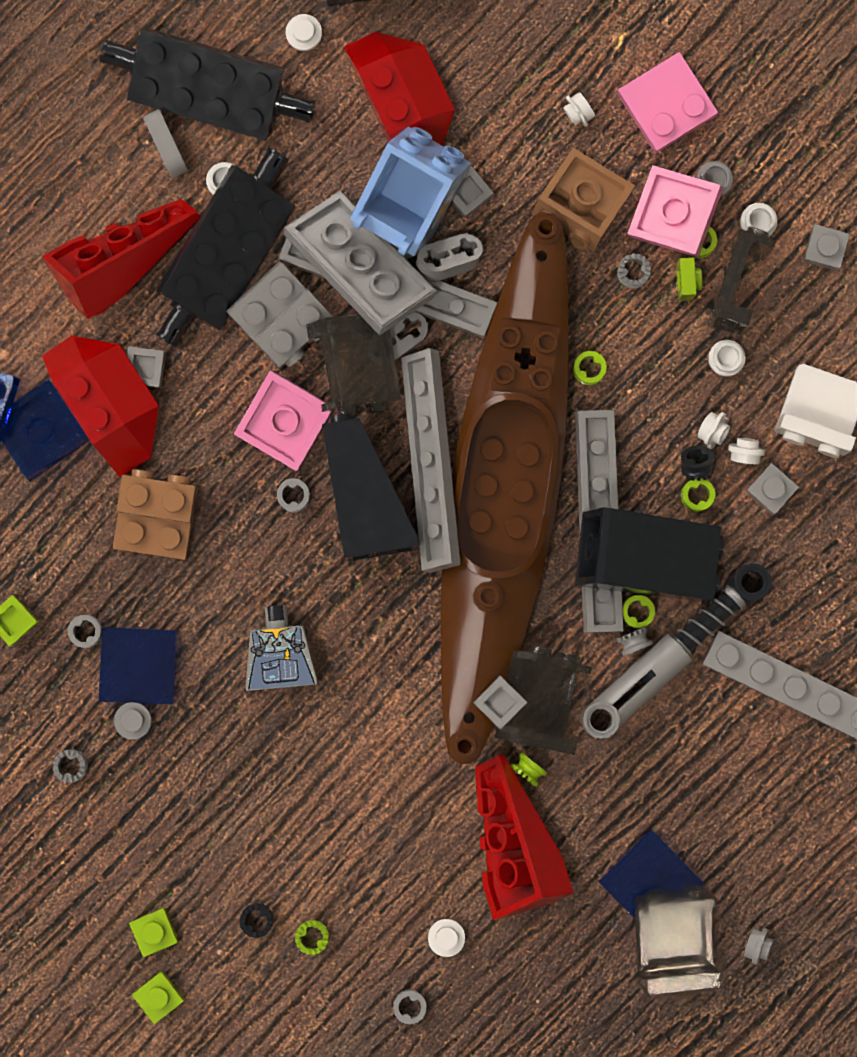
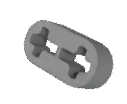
[142,109,188,179]
[415,233,483,282]
[366,312,428,368]

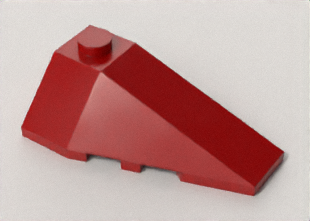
[42,199,200,319]
[475,754,574,921]

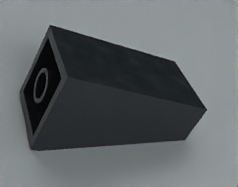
[322,413,420,562]
[575,507,724,602]

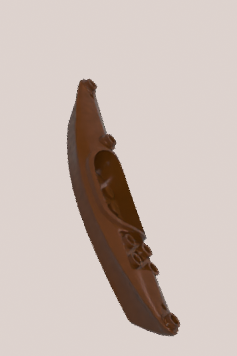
[441,211,568,764]

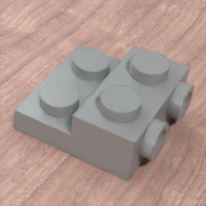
[226,261,333,368]

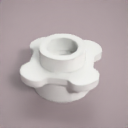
[698,412,730,449]

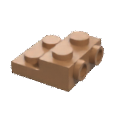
[532,148,635,252]
[112,469,198,561]

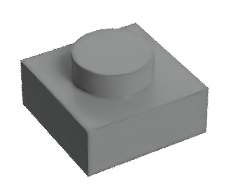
[451,165,494,219]
[803,224,850,271]
[127,346,166,389]
[745,463,799,515]
[473,676,528,730]

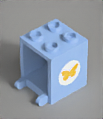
[350,126,471,256]

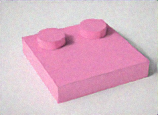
[617,52,718,154]
[627,165,723,258]
[234,370,335,471]

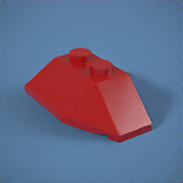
[343,32,455,146]
[42,336,160,478]

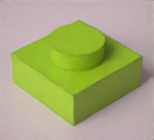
[676,258,702,301]
[0,594,39,647]
[129,907,179,957]
[132,970,185,1024]

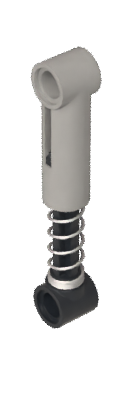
[581,563,772,739]

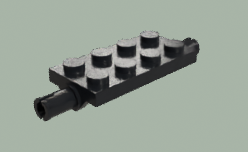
[100,27,316,141]
[156,147,294,347]

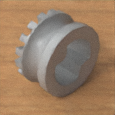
[617,253,651,289]
[277,478,310,513]
[68,615,103,648]
[616,626,654,656]
[53,749,88,783]
[393,989,427,1025]

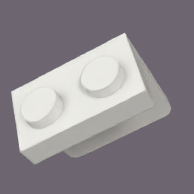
[774,364,857,458]

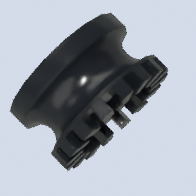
[681,445,714,481]
[239,903,274,938]

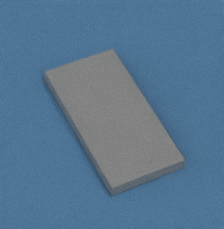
[283,191,436,335]

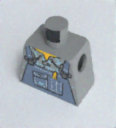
[246,605,319,691]

